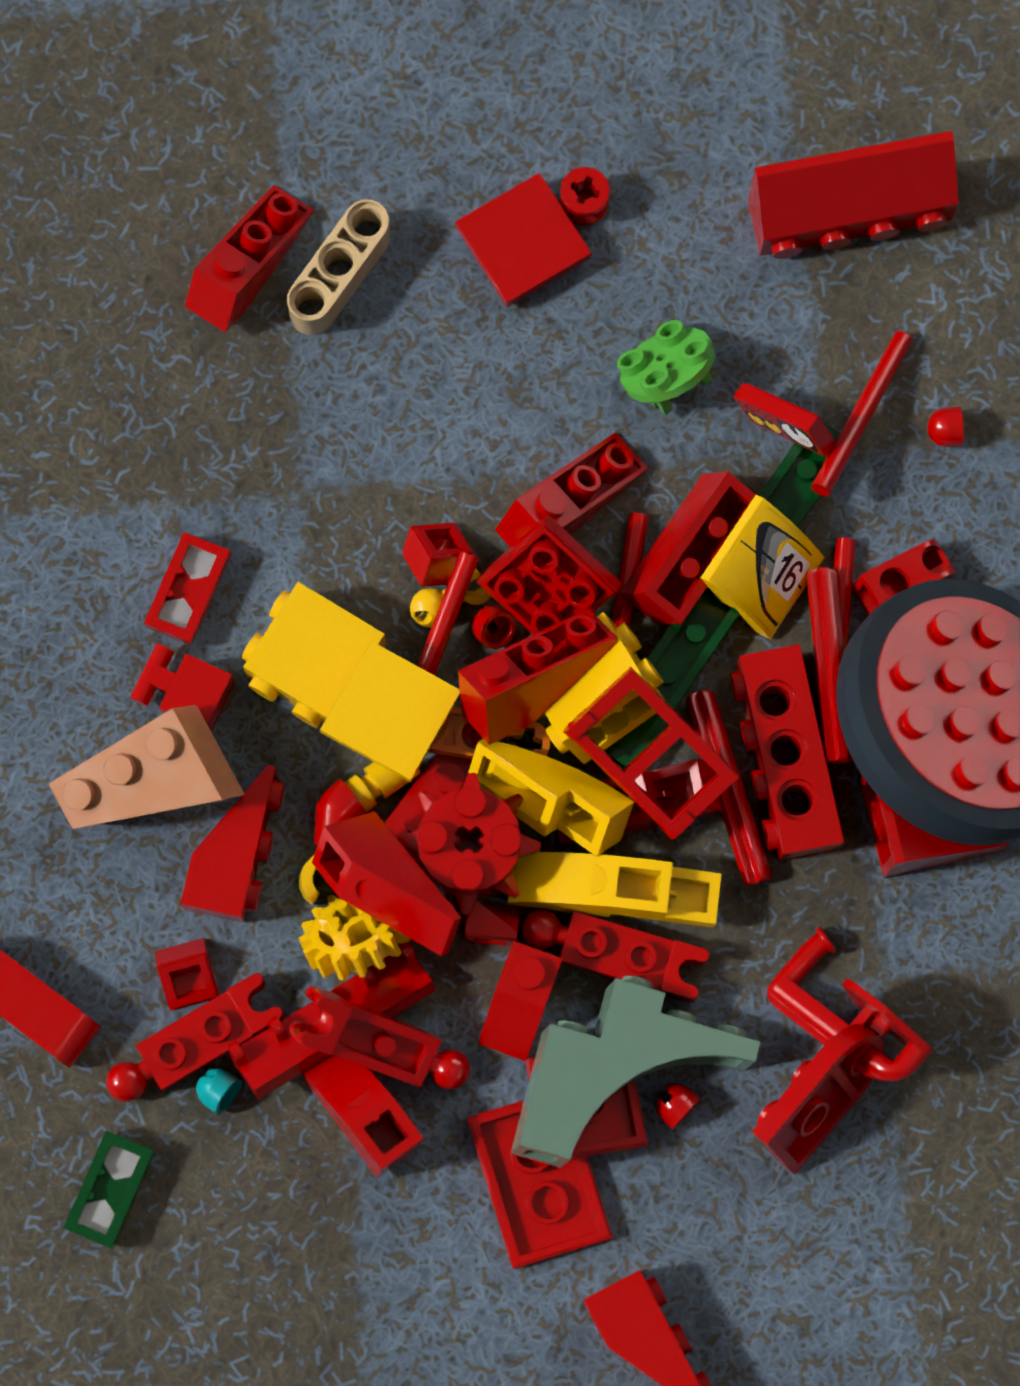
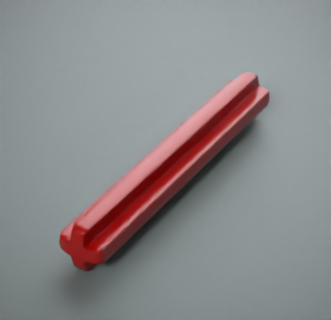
[806,567,853,764]
[686,689,772,886]

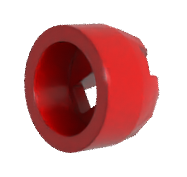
[927,406,963,447]
[471,605,516,649]
[655,1083,701,1130]

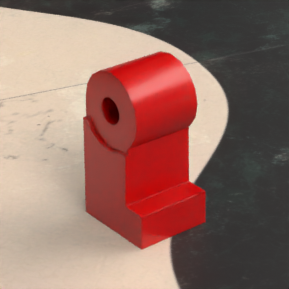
[852,538,957,616]

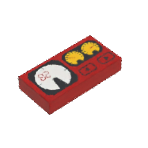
[733,383,836,457]

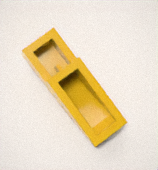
[468,739,634,857]

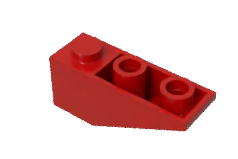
[184,185,315,333]
[495,432,648,547]
[458,609,617,745]
[180,765,285,923]
[312,811,461,956]
[300,1054,424,1179]
[582,1270,712,1386]

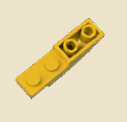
[507,852,721,928]

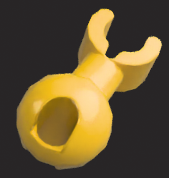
[410,568,490,628]

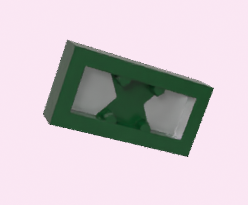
[63,1131,156,1249]

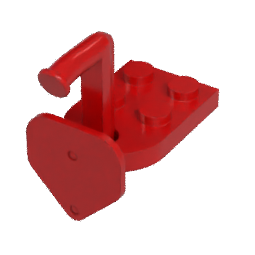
[752,927,933,1175]

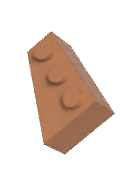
[49,705,245,829]

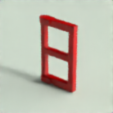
[563,666,739,840]

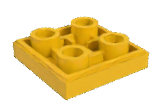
[320,641,460,783]

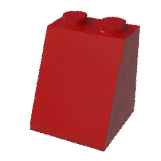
[859,776,1009,878]

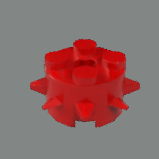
[398,773,541,915]

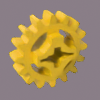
[299,895,411,980]

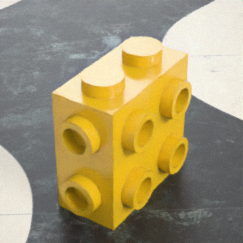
[242,582,386,728]
[541,612,664,764]

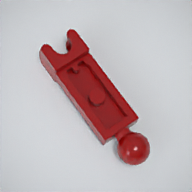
[521,909,710,1003]
[106,973,286,1103]
[289,986,471,1090]

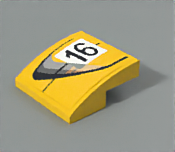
[701,495,825,639]

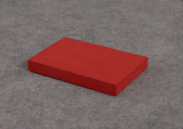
[467,1100,613,1269]

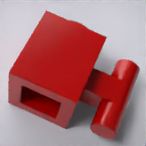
[129,643,236,733]

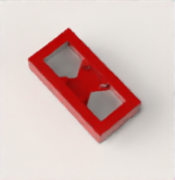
[144,532,232,646]

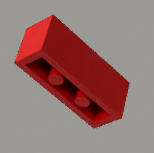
[619,471,756,624]

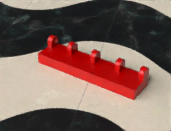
[227,942,435,1100]

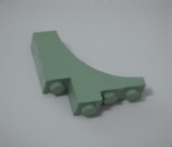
[511,976,760,1168]

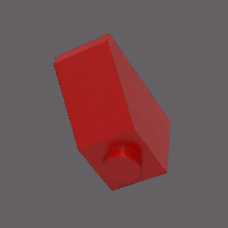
[478,941,563,1061]

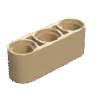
[287,200,390,335]

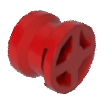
[560,166,610,226]

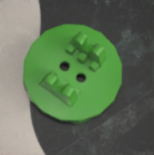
[617,320,715,415]

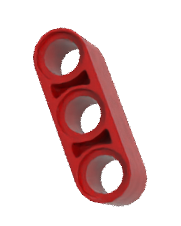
[0,950,102,1068]

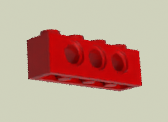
[730,644,844,861]

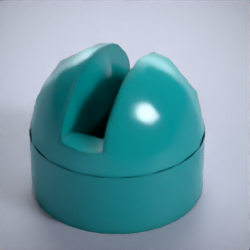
[196,1068,242,1115]

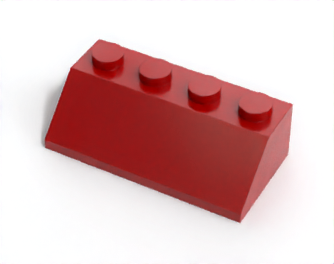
[748,131,958,259]

